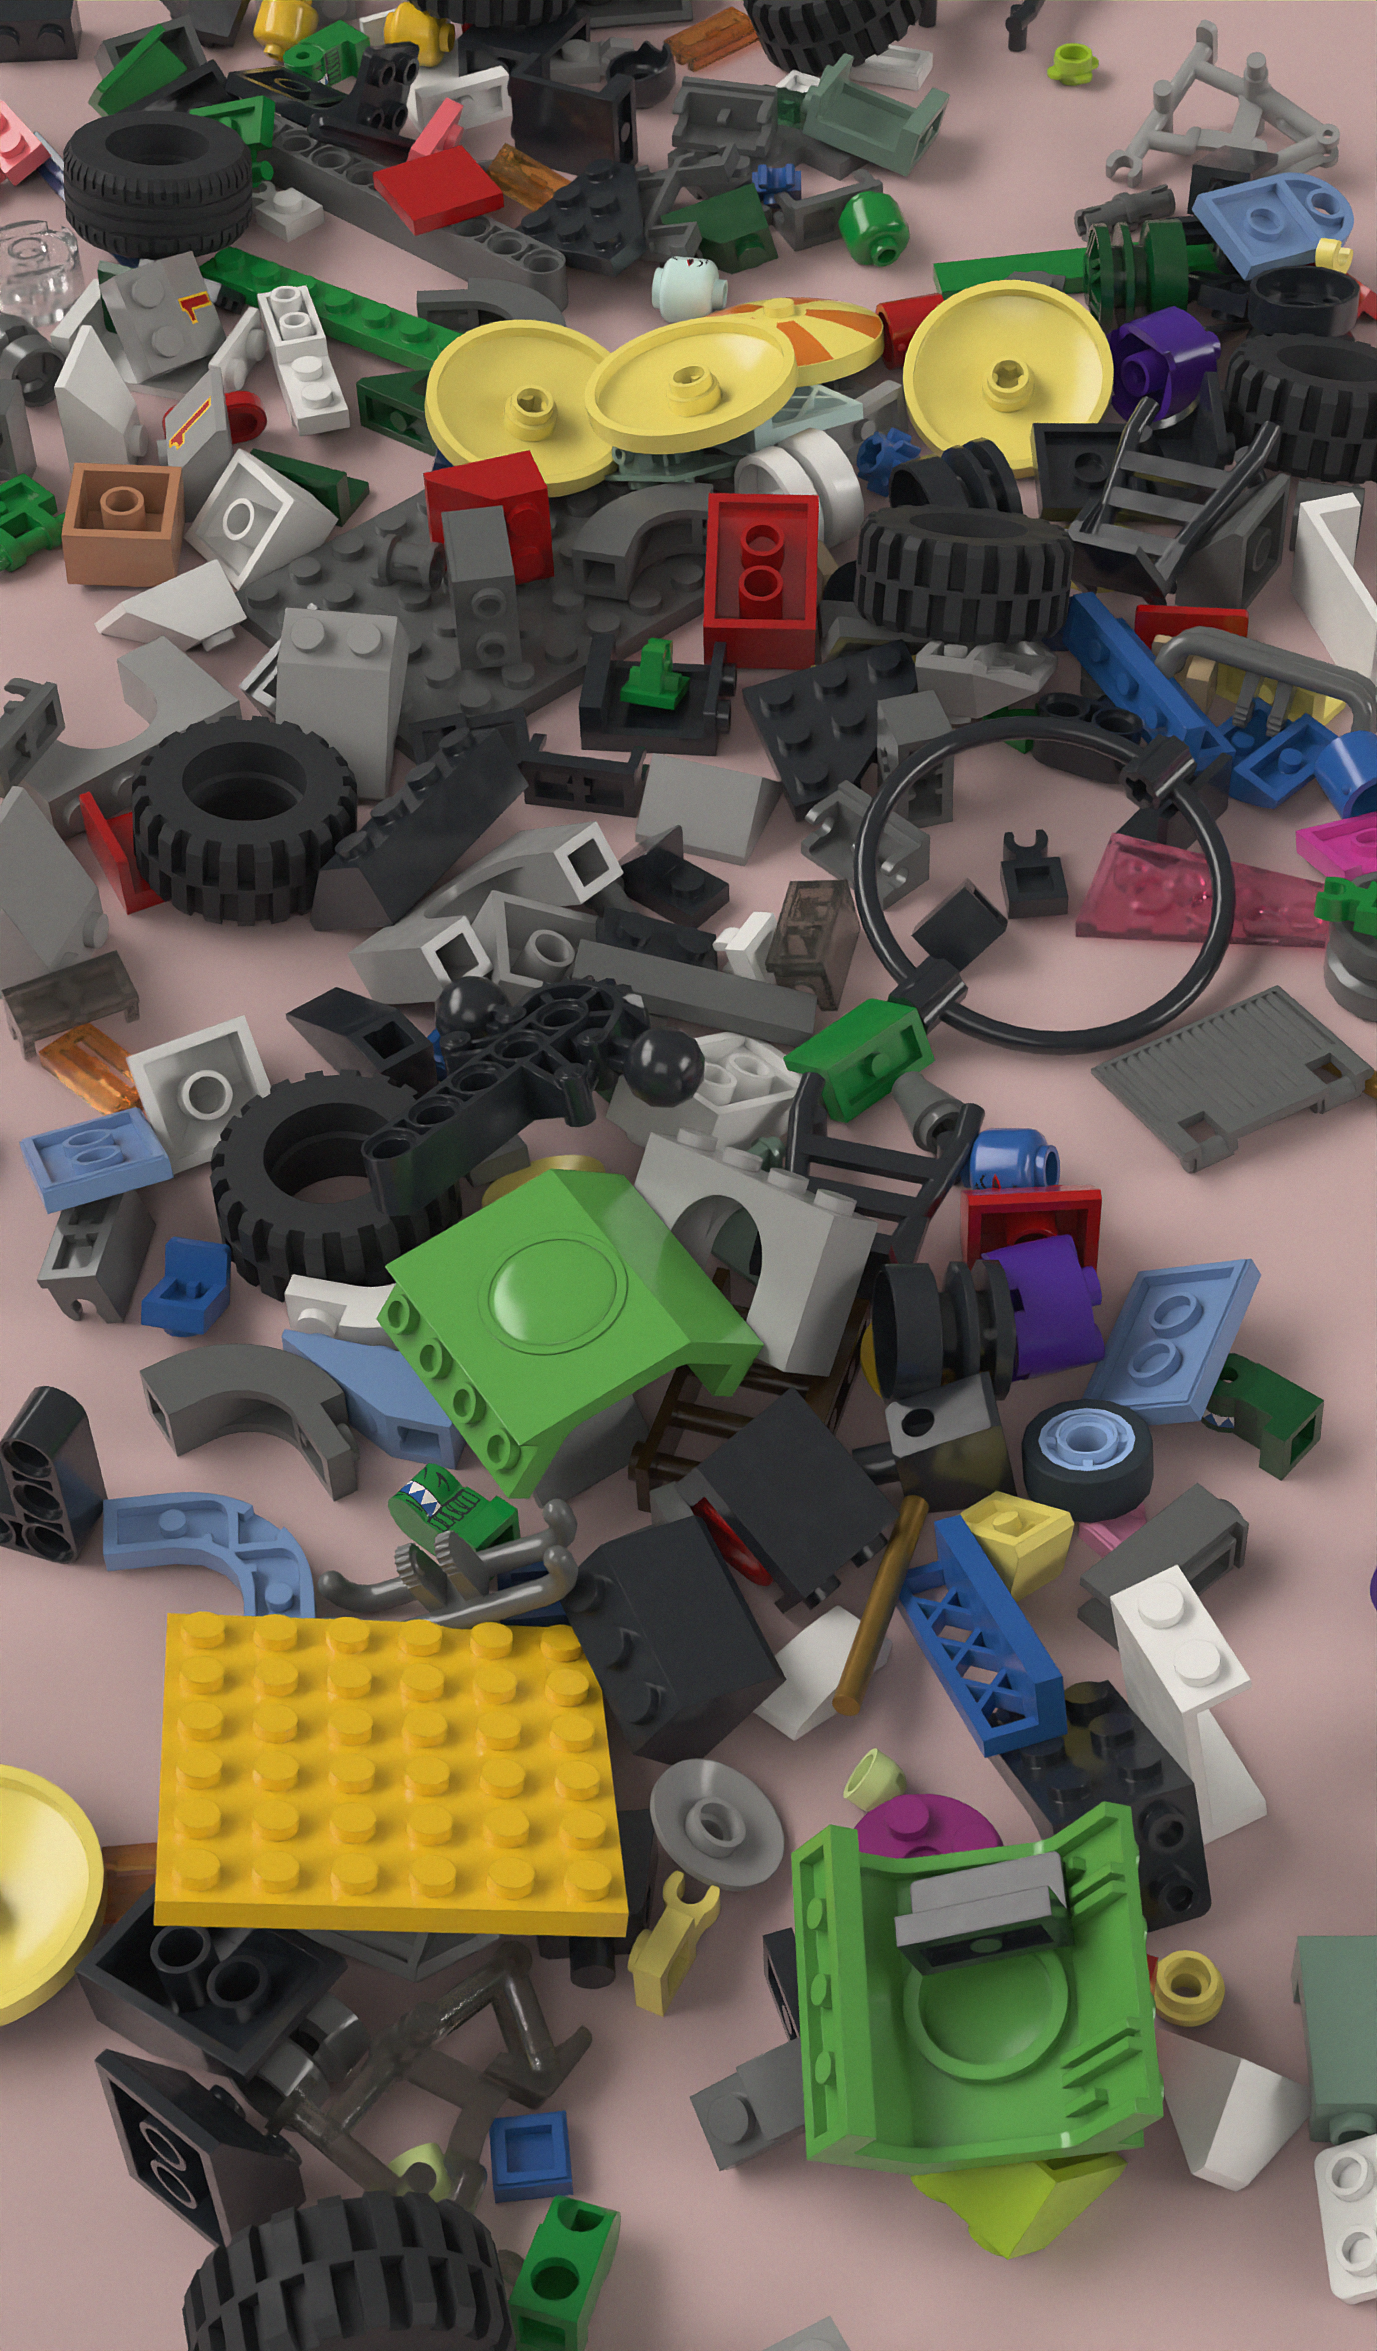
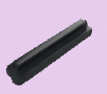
[307,112,416,164]

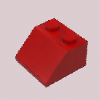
[423,450,554,585]
[959,1184,1102,1273]

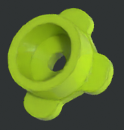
[1047,43,1099,86]

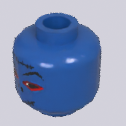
[961,1128,1060,1190]

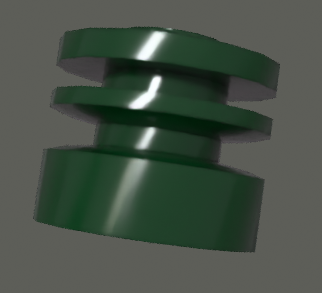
[1083,219,1188,333]

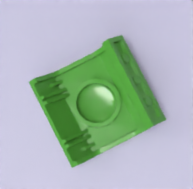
[376,1169,764,1499]
[791,1801,1164,2176]

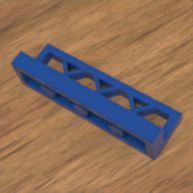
[1061,592,1236,771]
[896,1514,1068,1758]

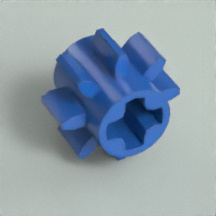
[856,427,921,498]

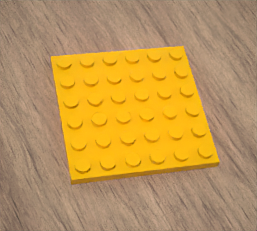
[154,1611,629,1937]

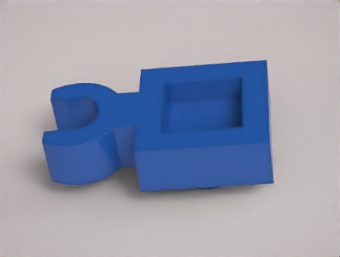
[752,164,802,209]

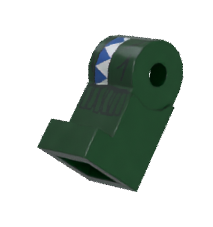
[1201,1353,1324,1481]

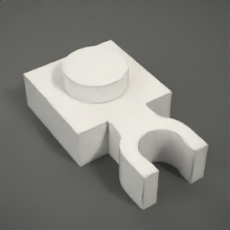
[252,181,325,242]

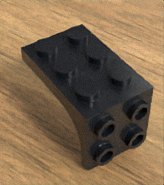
[225,41,419,135]
[1030,372,1235,522]
[987,1680,1212,1933]

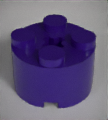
[1106,306,1222,422]
[978,1234,1105,1382]

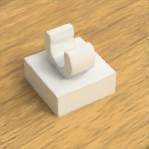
[712,912,792,984]

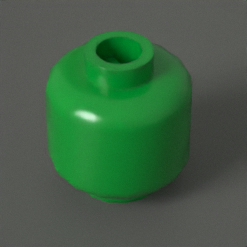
[838,191,910,267]

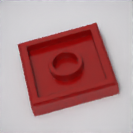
[373,145,504,236]

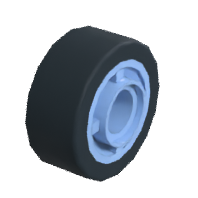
[1021,1398,1154,1523]

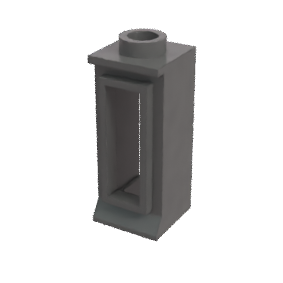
[1077,1483,1249,1653]

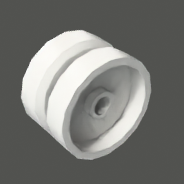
[734,427,864,549]

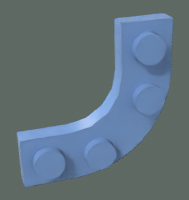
[103,1492,317,1618]

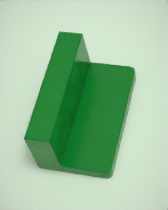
[87,23,187,117]
[783,998,935,1123]

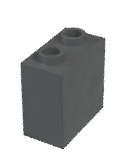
[441,506,522,671]

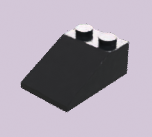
[74,1882,349,2084]
[94,2049,307,2248]

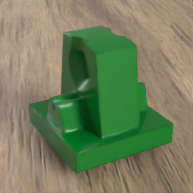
[620,637,690,710]

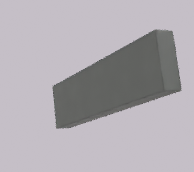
[571,939,818,1047]

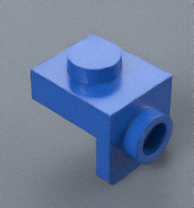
[141,1237,231,1337]

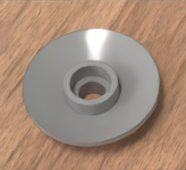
[650,1758,785,1891]

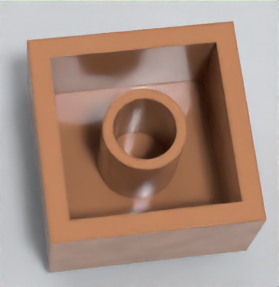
[61,463,186,587]

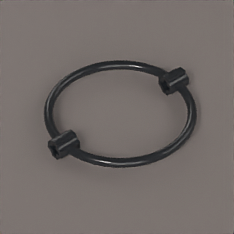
[853,716,1236,1056]

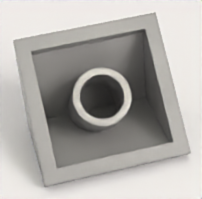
[635,753,783,867]

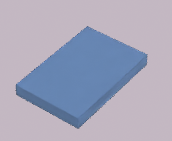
[19,1107,174,1214]
[1082,1259,1261,1426]

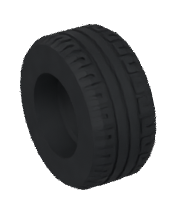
[63,110,252,260]

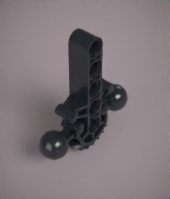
[360,975,705,1216]

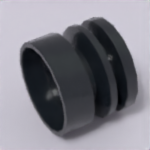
[1246,265,1360,342]
[889,437,1023,514]
[872,1259,1016,1405]

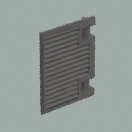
[1091,985,1374,1173]

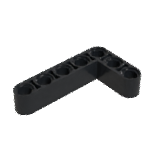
[0,1386,108,1564]

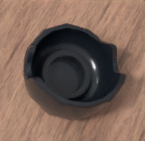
[605,41,676,109]

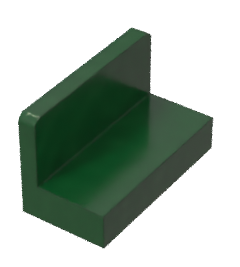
[249,448,370,527]

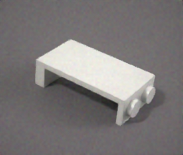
[359,8,512,133]
[50,279,267,401]
[1291,493,1377,687]
[1110,1565,1267,1845]

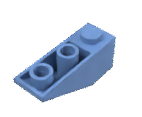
[281,1329,466,1470]

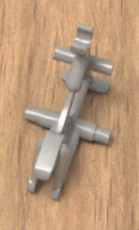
[1106,20,1340,189]

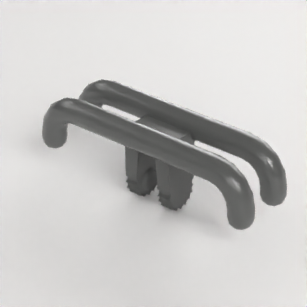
[1154,626,1377,737]
[318,1499,579,1629]

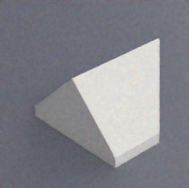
[1154,2027,1311,2192]

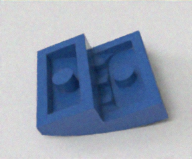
[1194,697,1339,809]

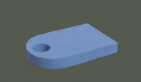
[1192,172,1354,281]

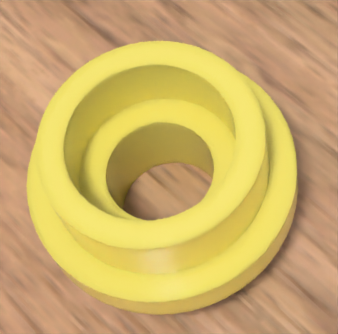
[1154,1950,1225,2027]

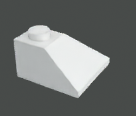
[54,325,148,473]
[184,448,338,591]
[94,558,247,652]
[126,1015,271,1175]

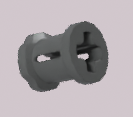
[378,534,446,592]

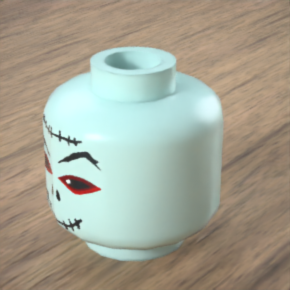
[652,256,728,323]

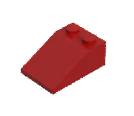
[703,493,819,670]

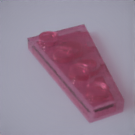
[1075,832,1329,948]

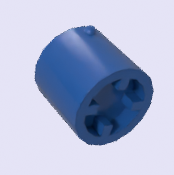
[1314,730,1377,819]

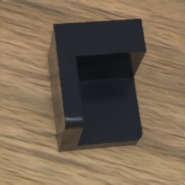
[911,878,1008,973]

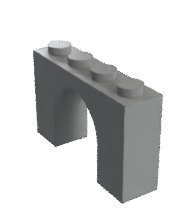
[18,635,242,841]
[347,821,624,1005]
[634,1127,879,1377]

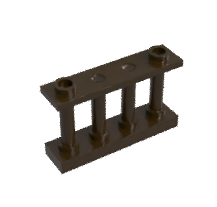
[628,1267,870,1513]

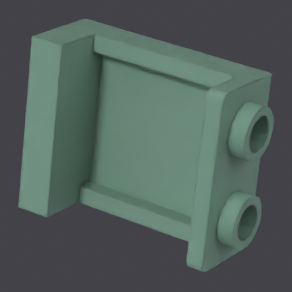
[801,53,950,177]
[1291,1935,1377,2146]

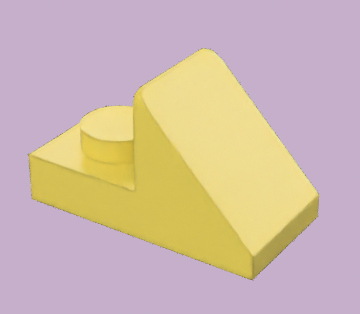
[957,1491,1074,1603]

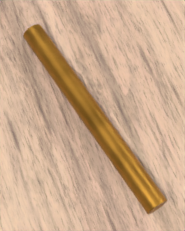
[832,1495,929,1716]

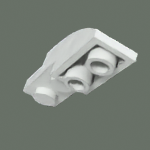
[257,286,350,437]

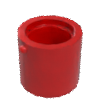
[875,293,945,370]

